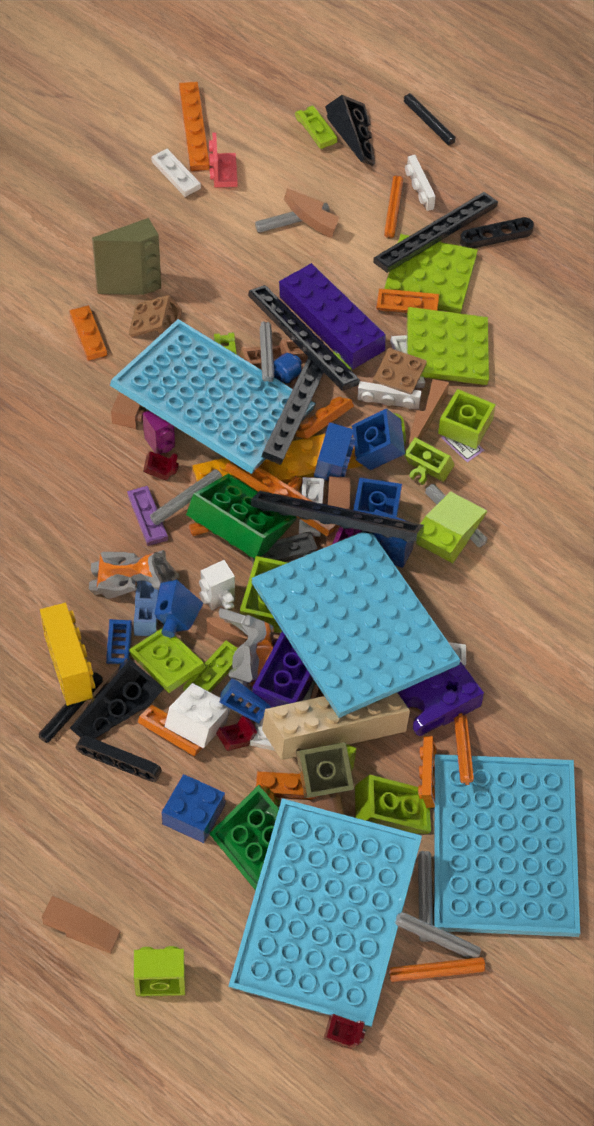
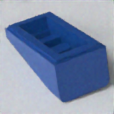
[106,619,133,664]
[219,678,271,724]

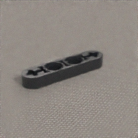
[460,217,534,249]
[75,736,162,782]

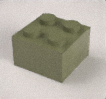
[296,742,354,798]

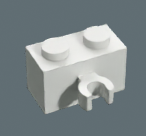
[199,560,235,610]

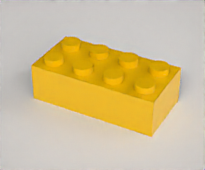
[39,602,95,706]

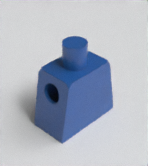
[154,580,203,638]

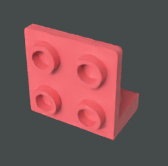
[209,133,238,188]

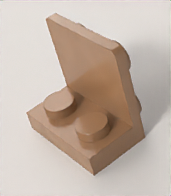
[129,295,182,337]
[373,348,427,395]

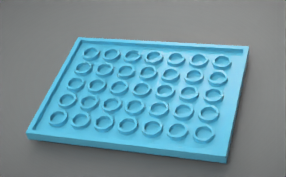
[110,319,316,474]
[252,532,460,718]
[434,754,580,937]
[228,798,422,1027]

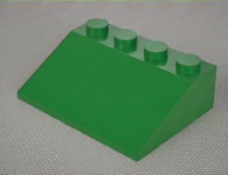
[186,473,297,559]
[209,785,281,891]

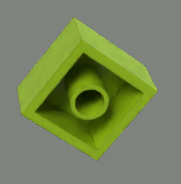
[438,389,496,449]
[134,946,185,996]

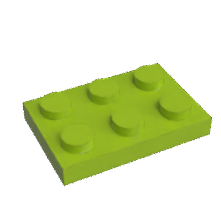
[129,628,205,693]

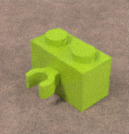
[404,437,455,485]

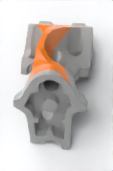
[89,550,179,599]
[219,608,274,690]

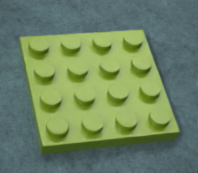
[384,234,478,314]
[406,307,489,385]

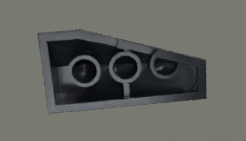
[325,95,375,166]
[70,658,164,739]

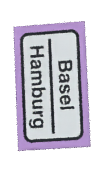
[441,436,484,462]

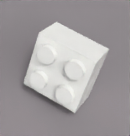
[165,683,230,748]

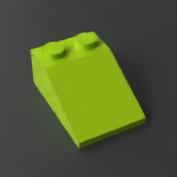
[416,491,487,564]
[355,774,431,834]

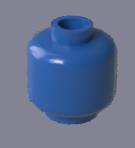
[273,353,302,384]

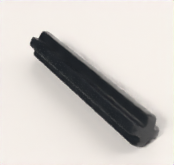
[404,93,456,145]
[39,672,103,743]

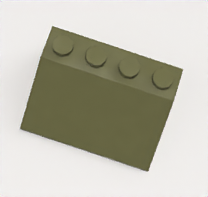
[92,218,162,295]

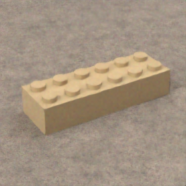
[262,693,410,760]

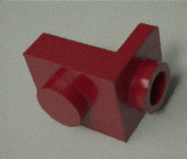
[143,451,179,481]
[216,716,257,751]
[324,1014,366,1049]

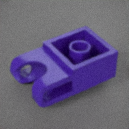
[397,661,484,736]

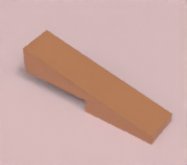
[239,336,320,370]
[408,379,449,447]
[326,477,351,547]

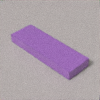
[127,486,168,546]

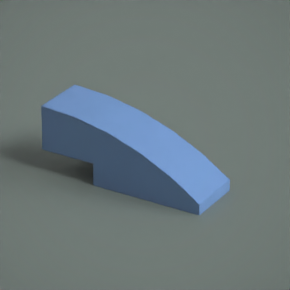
[134,581,159,636]

